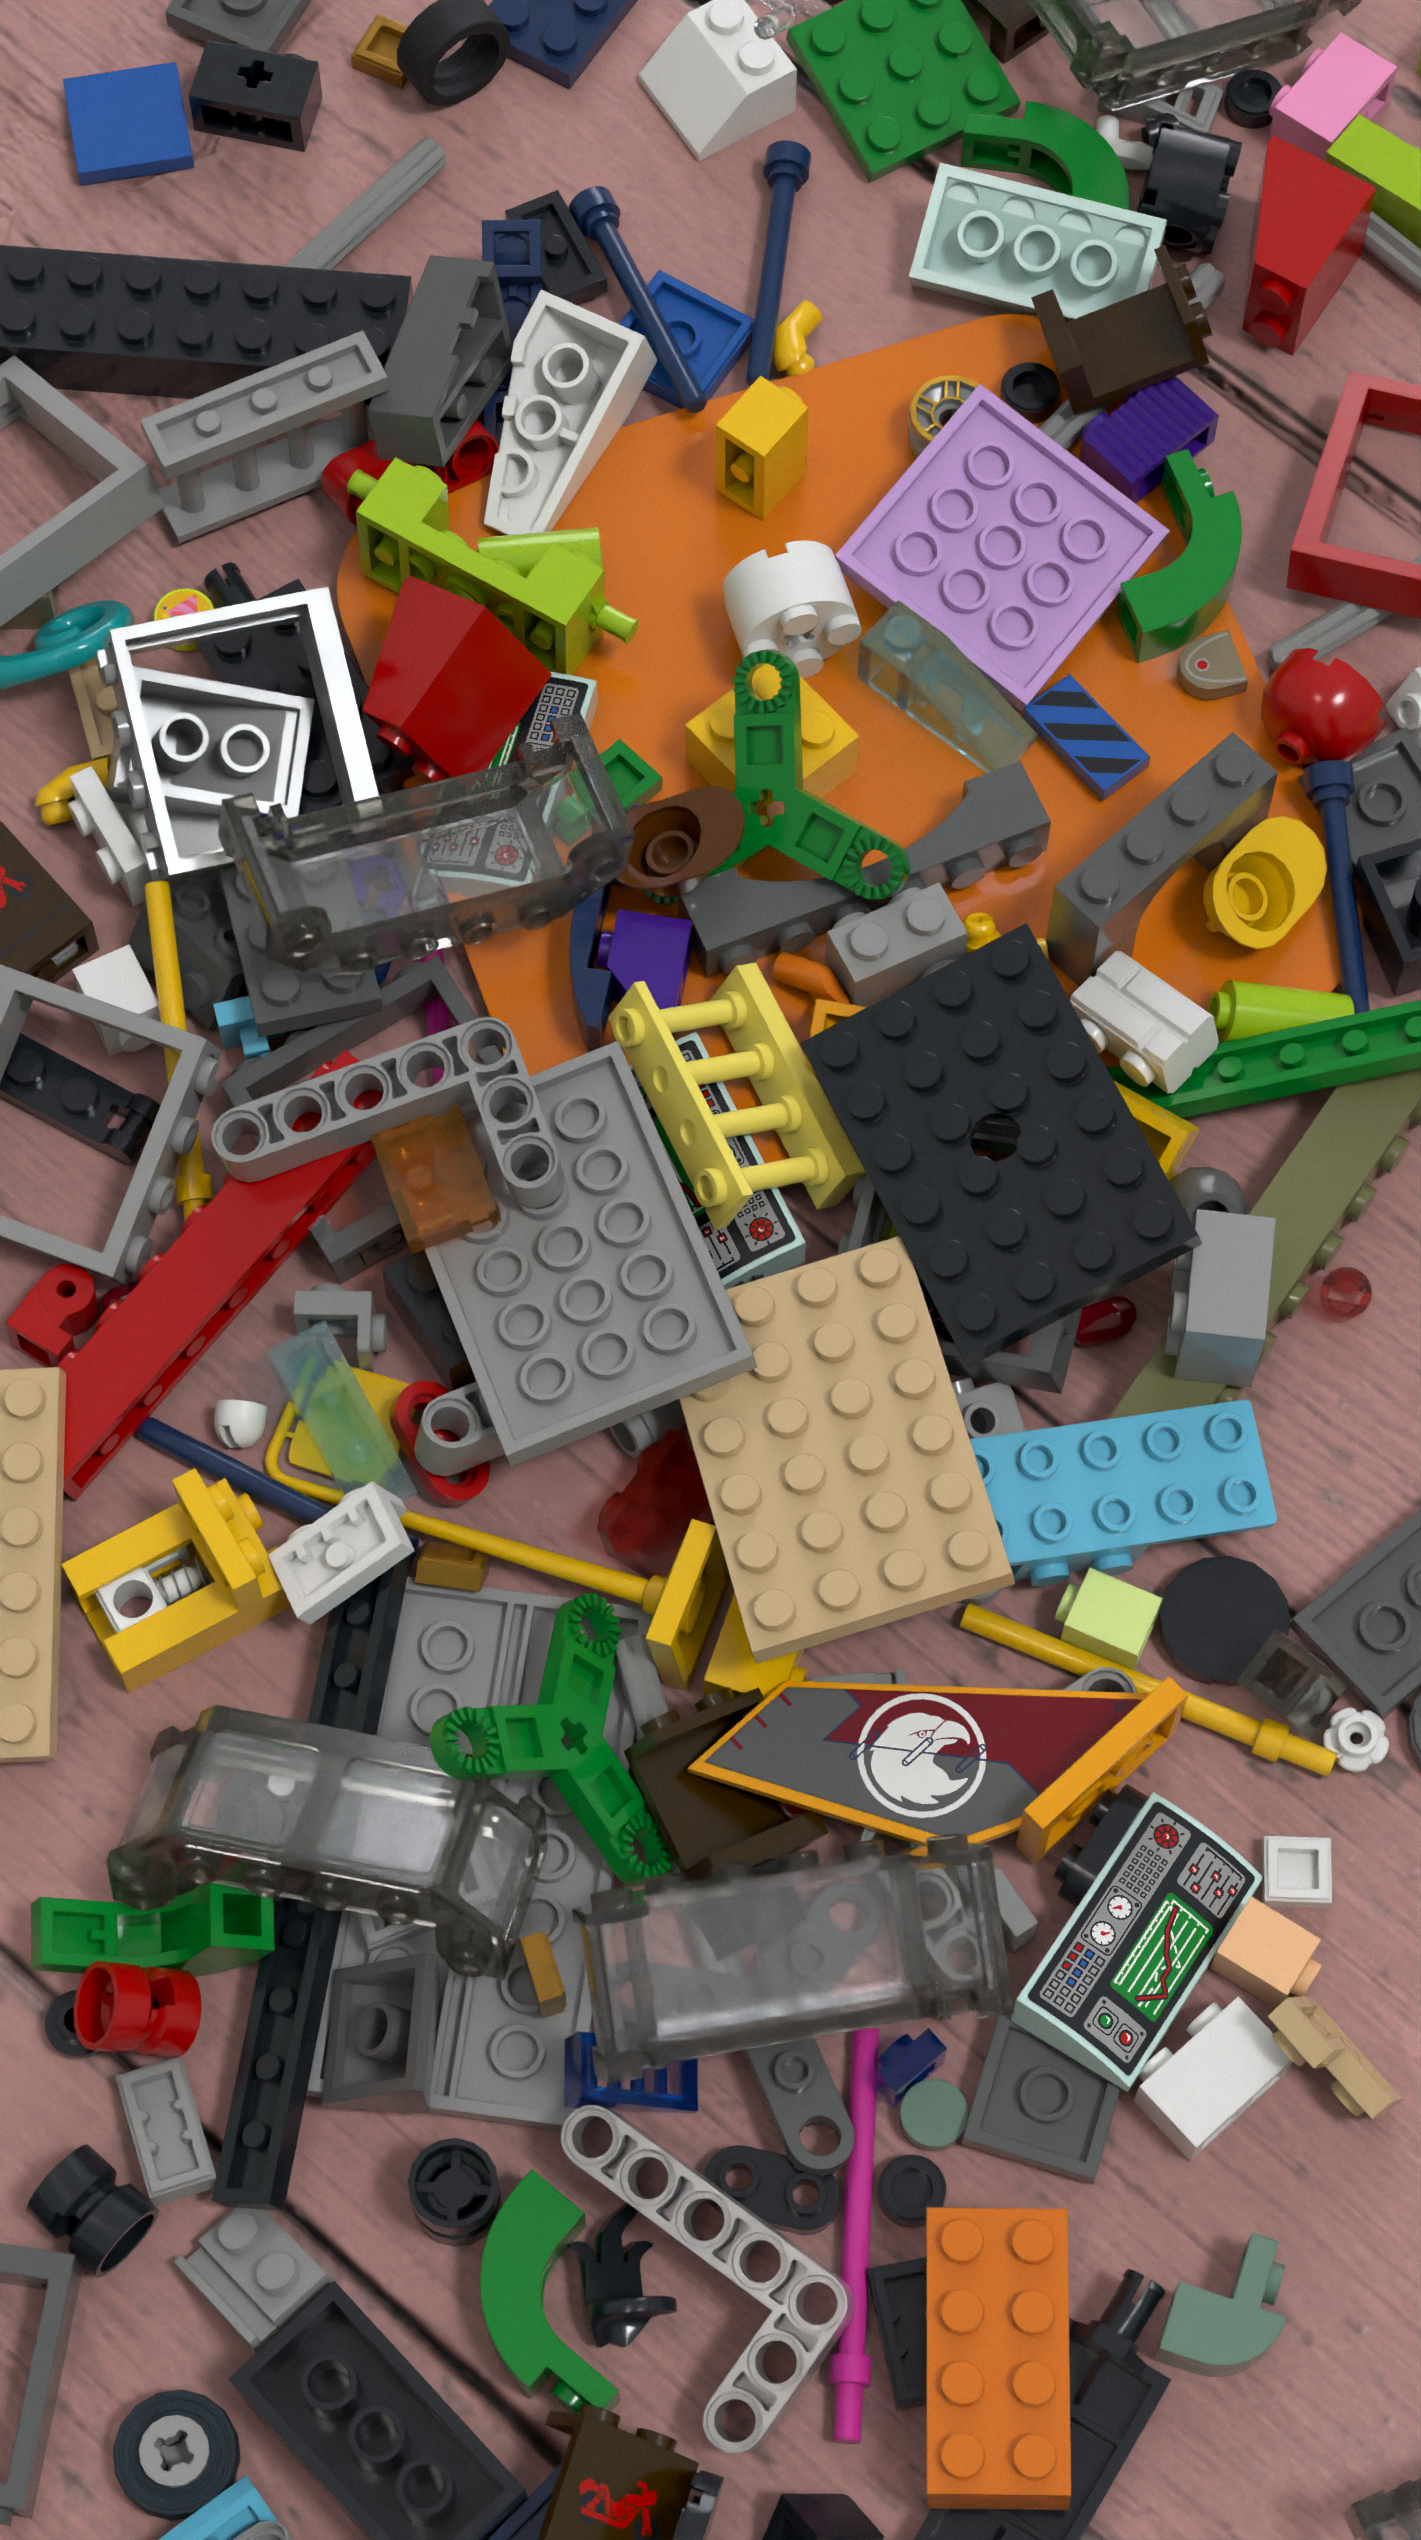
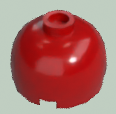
[1261,648,1386,767]

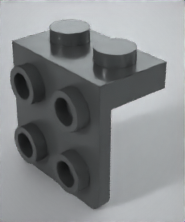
[128,872,244,1030]

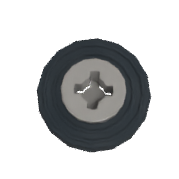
[113,2389,241,2521]

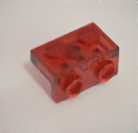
[597,1428,716,1580]

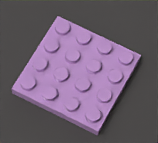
[835,384,1170,713]

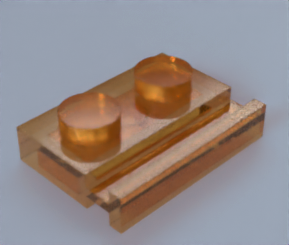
[370,1103,501,1254]

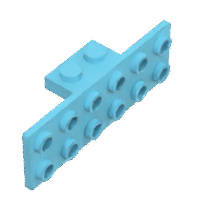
[970,1400,1277,1586]

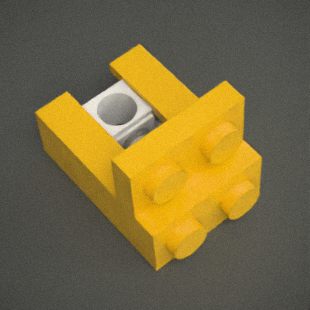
[61,1468,291,1694]

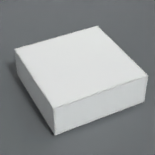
[1262,1836,1332,1909]

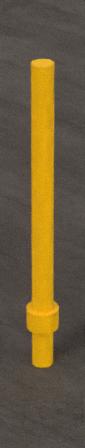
[144,881,214,1220]
[960,1603,1338,1778]

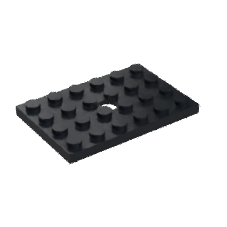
[800,923,1202,1367]

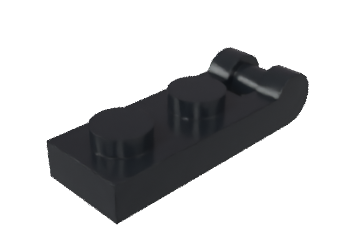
[0,1033,161,1166]

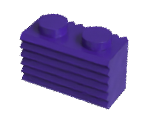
[1080,376,1219,504]

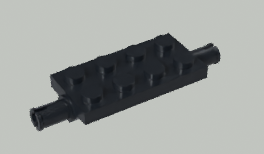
[194,562,416,863]
[914,2269,1171,2540]

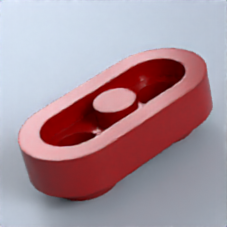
[389,1380,490,1506]

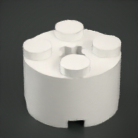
[722,540,862,679]

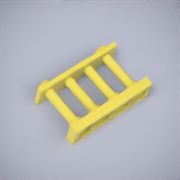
[608,962,866,1230]

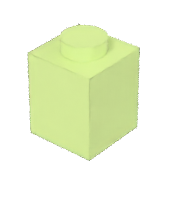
[1055,1567,1163,1670]

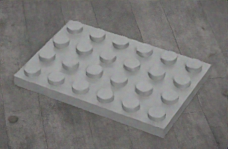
[380,1041,757,1467]

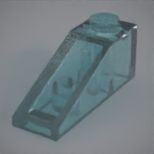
[857,600,1038,773]
[264,1320,418,1501]

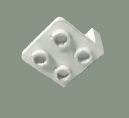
[67,766,236,906]

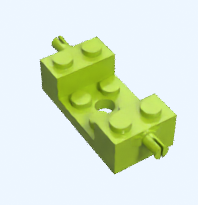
[347,457,639,675]

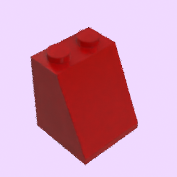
[1242,135,1376,356]
[362,575,552,793]

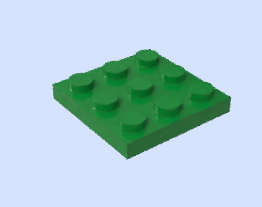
[786,0,1021,183]

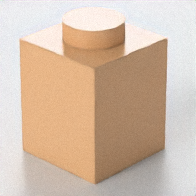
[1210,1896,1323,2008]

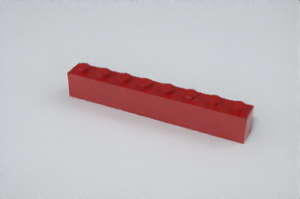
[57,1049,384,1501]

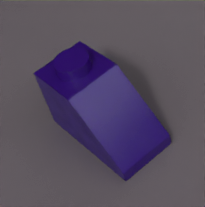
[597,909,692,1040]

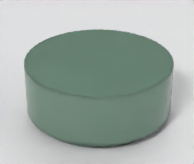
[899,2079,969,2152]

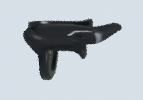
[567,2202,677,2348]

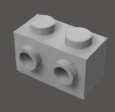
[825,882,968,1007]

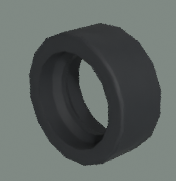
[397,0,510,106]

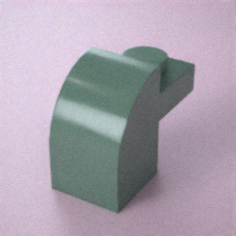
[1153,2232,1287,2377]

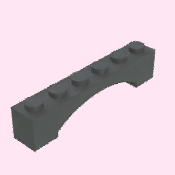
[678,761,1051,978]

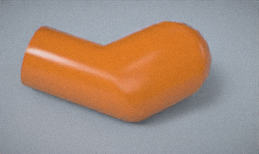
[773,952,851,1020]

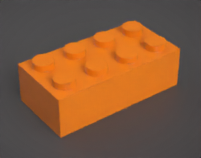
[927,2207,1071,2510]

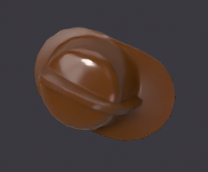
[604,786,746,897]

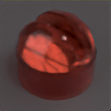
[1319,1267,1372,1321]

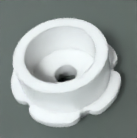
[1323,1707,1389,1772]

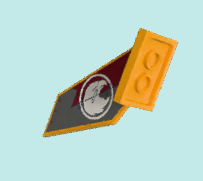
[687,1676,1188,1865]

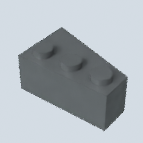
[367,255,513,467]

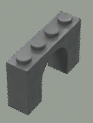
[1046,732,1278,987]

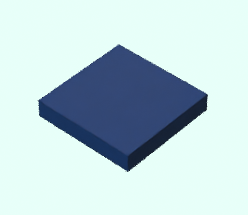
[63,62,194,185]
[619,270,754,409]

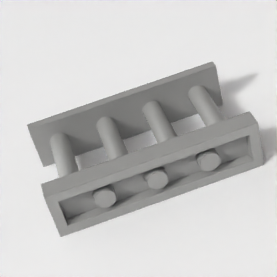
[140,330,389,544]

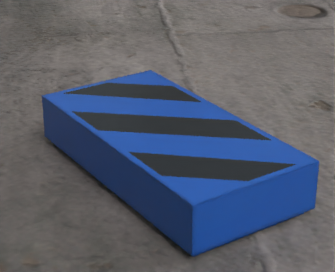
[1022,674,1150,801]

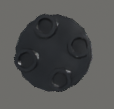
[1136,121,1242,255]

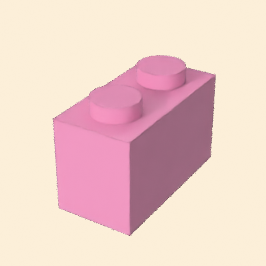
[1268,32,1397,160]

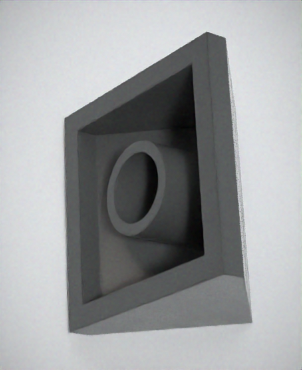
[322,1953,441,2114]

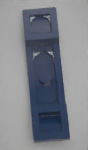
[482,219,543,446]
[569,804,641,1052]

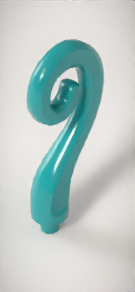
[0,600,134,690]

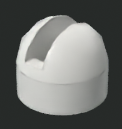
[214,1400,267,1448]

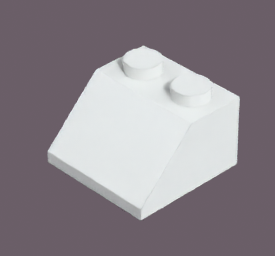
[638,0,797,161]

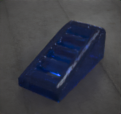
[564,2031,698,2114]

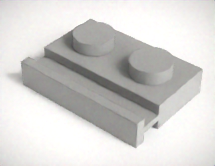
[174,2208,332,2353]

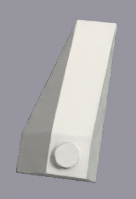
[484,290,657,535]

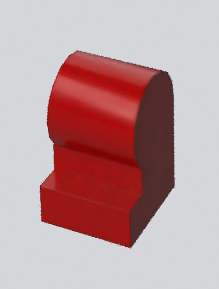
[5,1264,99,1368]

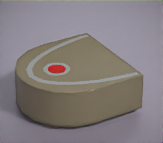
[1177,630,1248,700]

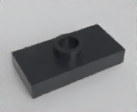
[867,2257,927,2411]

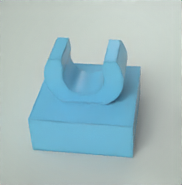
[213,996,285,1060]

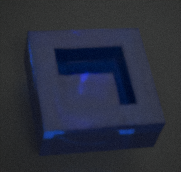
[876,2028,947,2108]

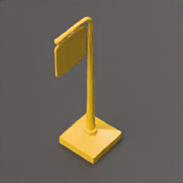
[264,1355,731,1691]

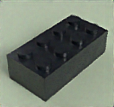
[229,2281,528,2540]

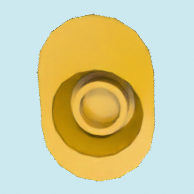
[1203,816,1327,949]

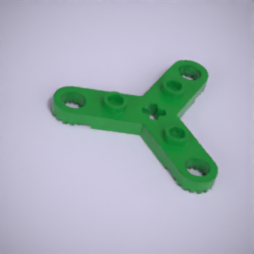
[641,650,910,905]
[430,1593,673,1887]

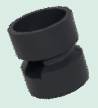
[408,2138,502,2247]
[26,2144,159,2278]

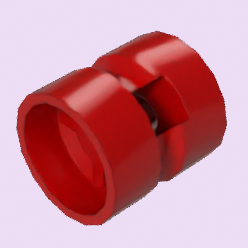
[74,1960,202,2058]

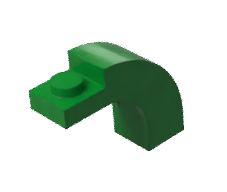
[961,101,1130,210]
[1116,449,1242,663]
[31,1879,275,1977]
[480,2169,620,2413]

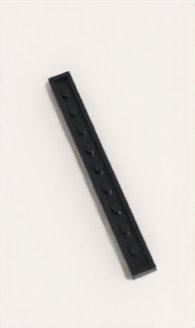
[212,1556,411,2211]

